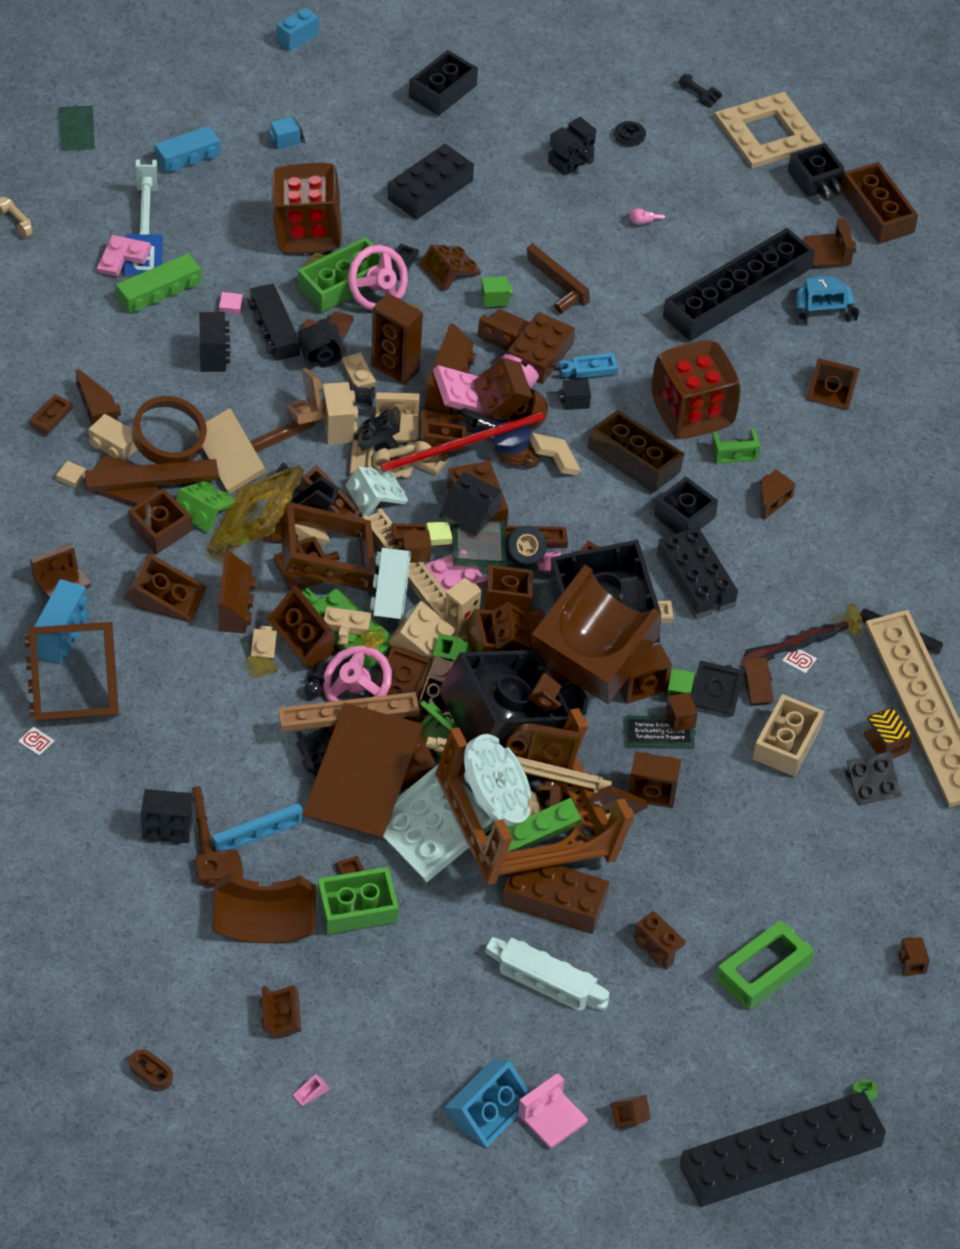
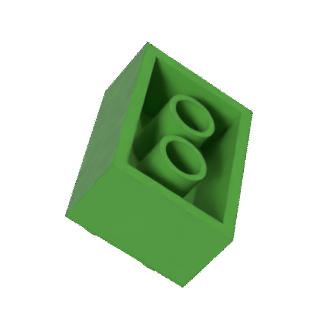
[317,867,399,934]

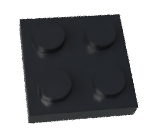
[691,660,744,716]

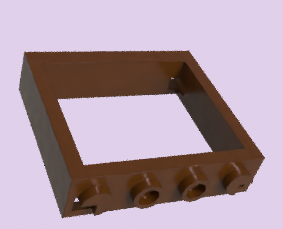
[280,502,376,591]
[24,622,119,722]

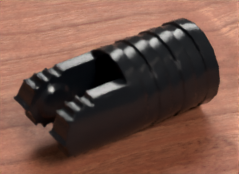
[456,407,499,439]

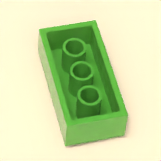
[297,237,381,312]

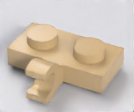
[324,607,372,645]

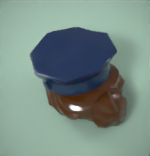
[491,421,540,468]

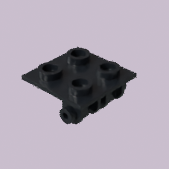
[845,751,902,806]

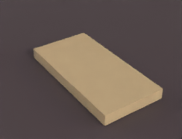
[193,408,267,494]

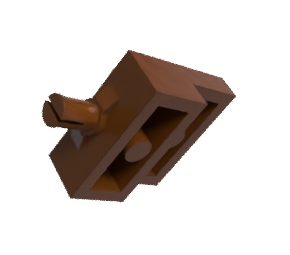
[420,409,466,461]
[274,536,340,590]

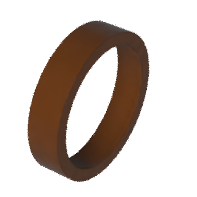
[132,396,207,464]

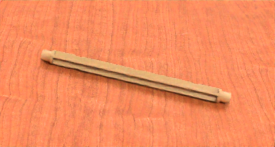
[426,737,611,791]

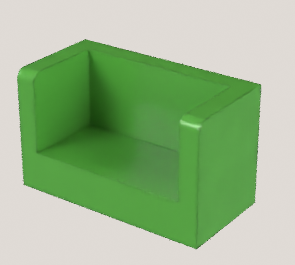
[711,428,760,464]

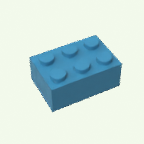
[35,579,89,665]

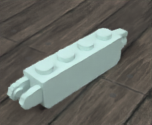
[486,937,610,1011]

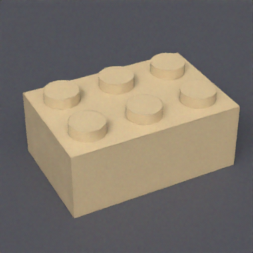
[753,694,825,777]

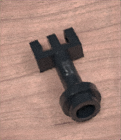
[678,74,722,108]

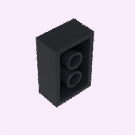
[409,50,478,116]

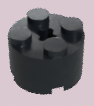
[298,319,346,368]

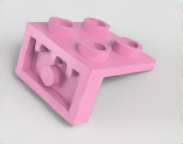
[518,1073,588,1149]

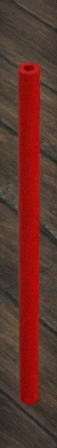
[380,412,545,473]

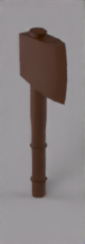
[192,786,243,888]

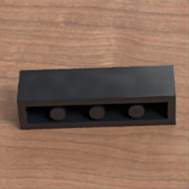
[247,283,300,361]

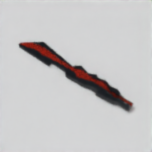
[739,621,849,669]

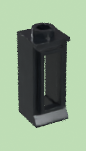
[290,477,339,510]

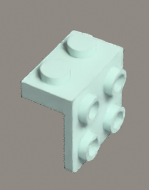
[345,466,408,517]

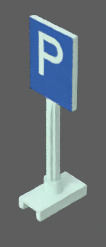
[124,160,163,277]

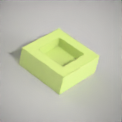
[426,522,453,546]

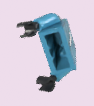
[796,276,860,326]

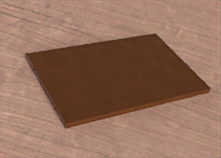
[302,703,424,839]

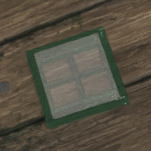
[451,520,506,568]

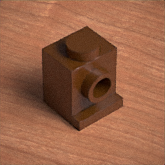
[898,937,930,977]

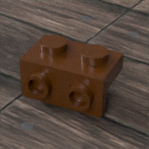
[634,911,686,970]
[260,985,301,1039]

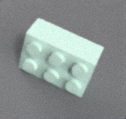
[370,548,411,619]

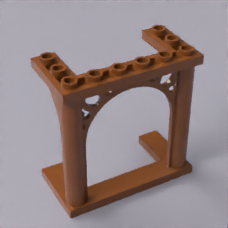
[435,708,634,885]

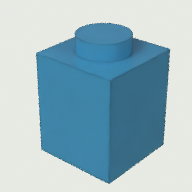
[268,117,300,149]

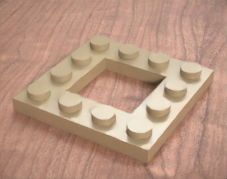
[714,92,822,169]

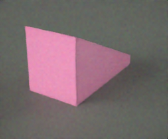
[293,1074,331,1106]

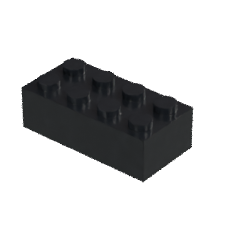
[387,144,474,220]

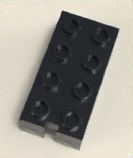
[657,527,738,620]

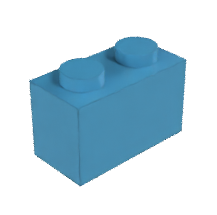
[277,7,319,51]

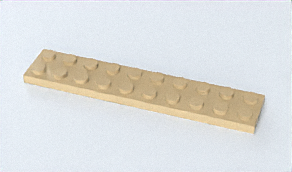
[866,610,960,808]

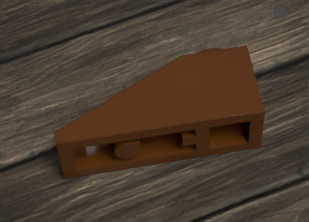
[75,369,121,425]
[293,464,361,517]

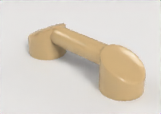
[0,197,32,239]
[372,441,432,469]

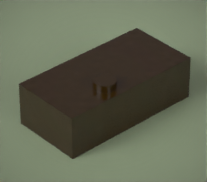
[587,410,685,492]

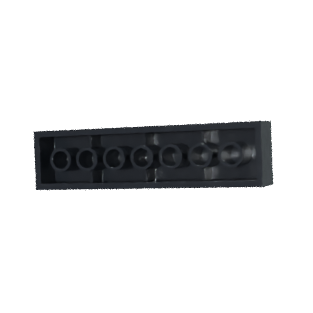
[663,228,815,341]
[680,1091,886,1208]

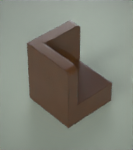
[611,1095,651,1128]

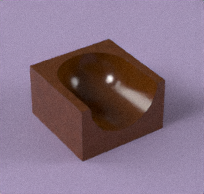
[532,565,661,705]

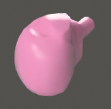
[629,208,664,225]

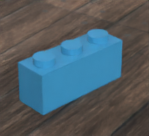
[155,125,221,173]

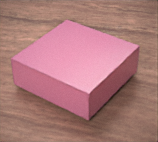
[219,292,243,314]

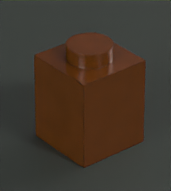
[398,530,432,563]
[666,692,698,731]

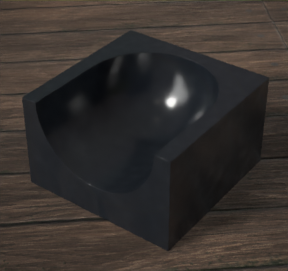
[551,539,661,643]
[439,650,570,749]

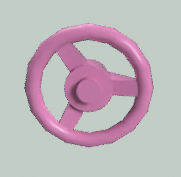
[348,245,408,311]
[323,646,392,702]

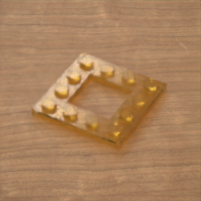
[207,465,304,555]

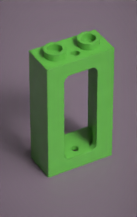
[716,920,814,1011]

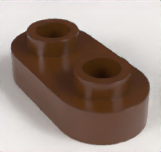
[129,1050,173,1090]

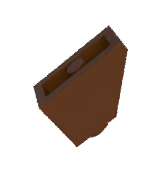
[760,469,796,520]

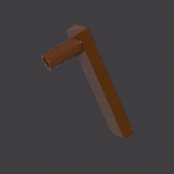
[527,243,590,314]

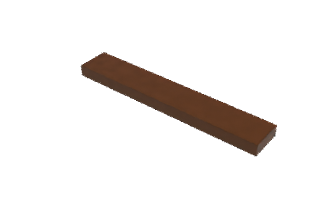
[85,459,219,492]

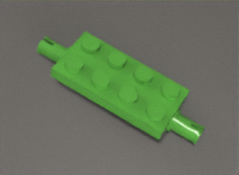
[302,588,392,669]

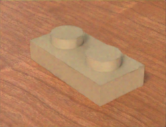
[341,352,376,388]

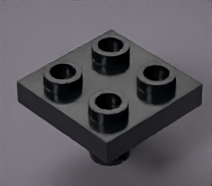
[358,406,401,452]

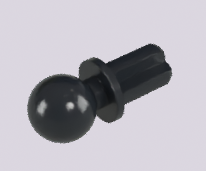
[304,661,328,699]

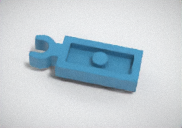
[558,353,618,378]

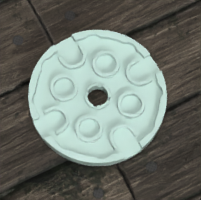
[464,734,531,826]

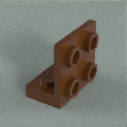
[420,244,481,290]

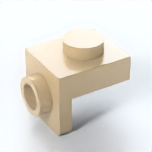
[251,626,278,659]

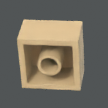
[322,382,358,444]
[388,601,455,660]

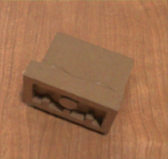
[286,368,325,424]

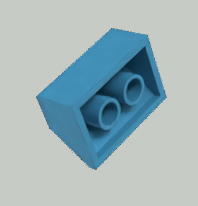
[444,1059,530,1148]

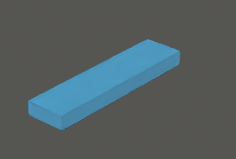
[212,803,303,852]

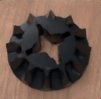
[614,121,646,146]

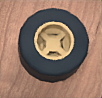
[504,525,547,567]

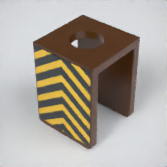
[863,707,913,759]

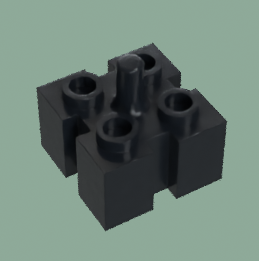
[548,117,597,176]

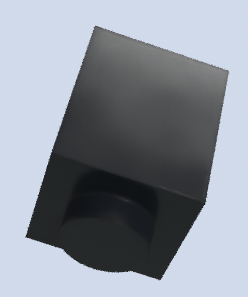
[558,379,591,410]

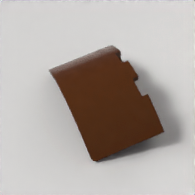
[212,874,316,944]

